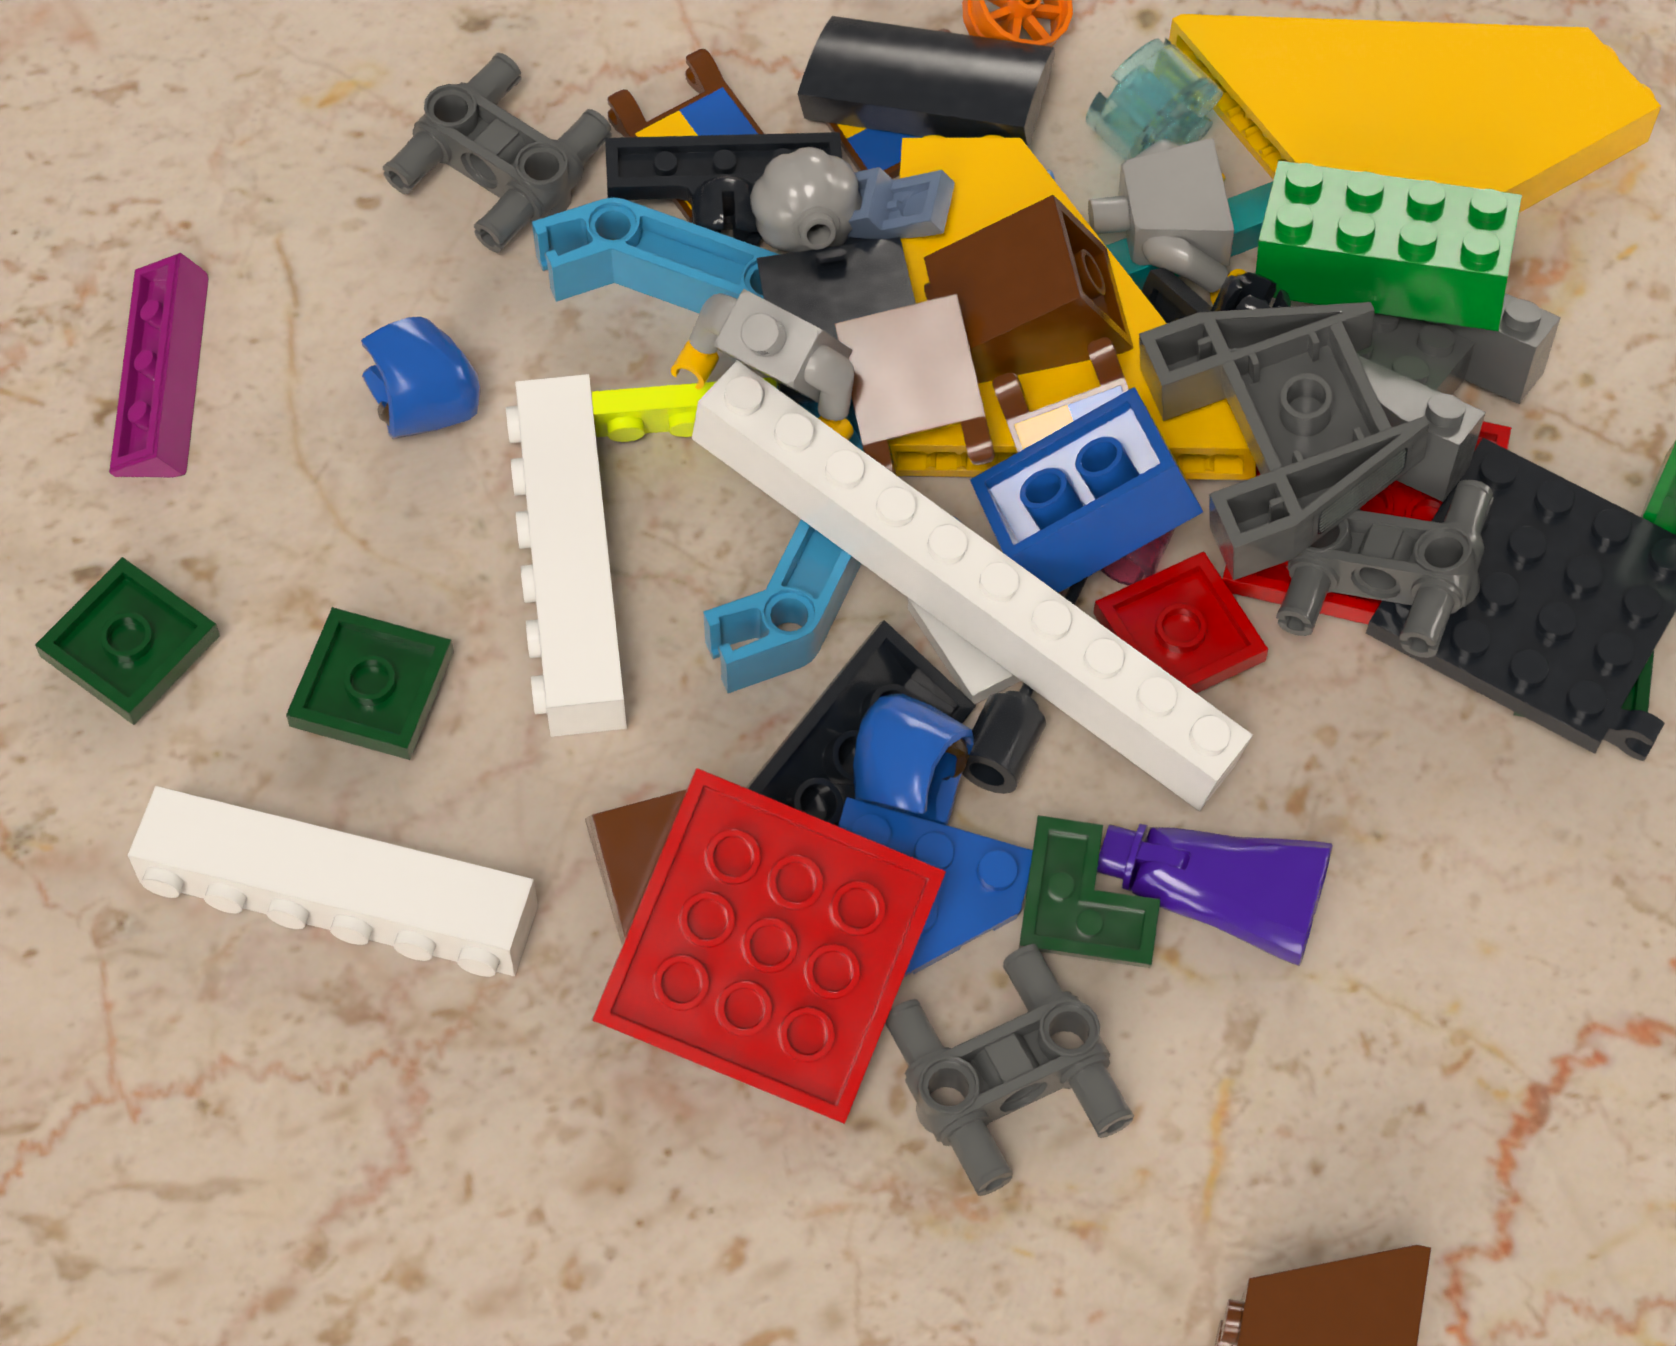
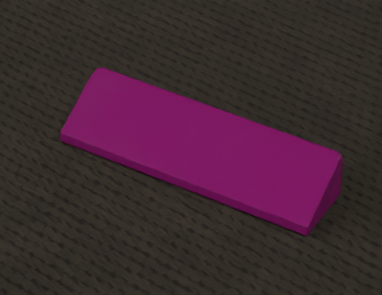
[109,253,209,478]

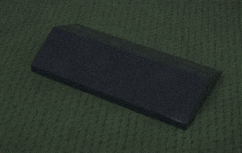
[746,620,976,826]

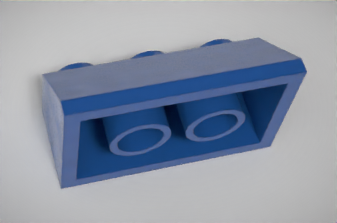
[970,387,1203,593]

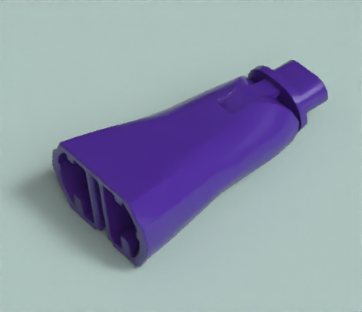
[1097,823,1333,966]

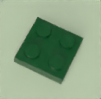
[35,557,220,725]
[286,607,454,760]

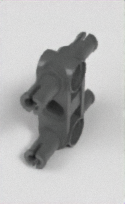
[383,53,612,253]
[1276,480,1494,658]
[885,944,1134,1196]

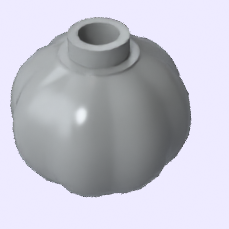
[750,147,862,253]

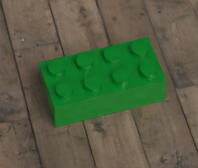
[1255,160,1522,331]

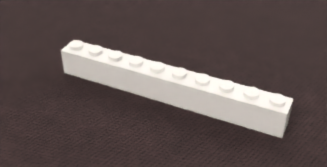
[692,360,1253,811]

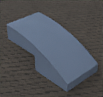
[848,167,955,239]

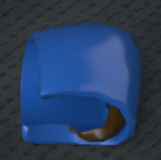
[361,317,481,439]
[853,694,974,825]

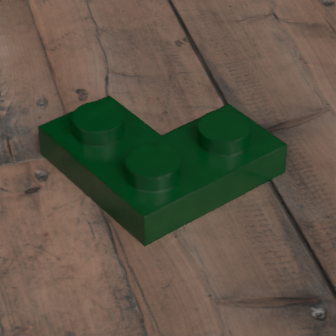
[1019,815,1160,968]

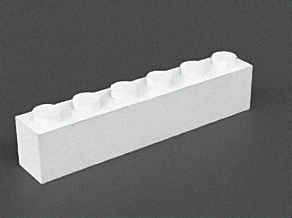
[506,374,627,737]
[128,786,538,977]

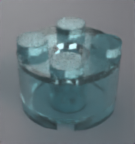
[1086,38,1223,161]

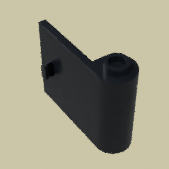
[757,237,916,405]

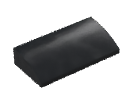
[797,16,1055,148]

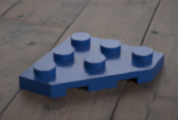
[838,797,1033,977]

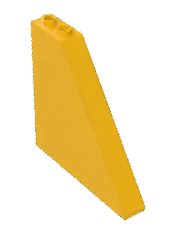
[1167,14,1661,213]
[888,135,1256,480]

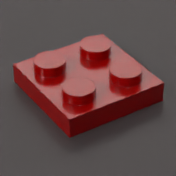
[1093,551,1269,694]

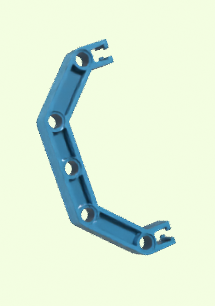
[532,197,864,693]

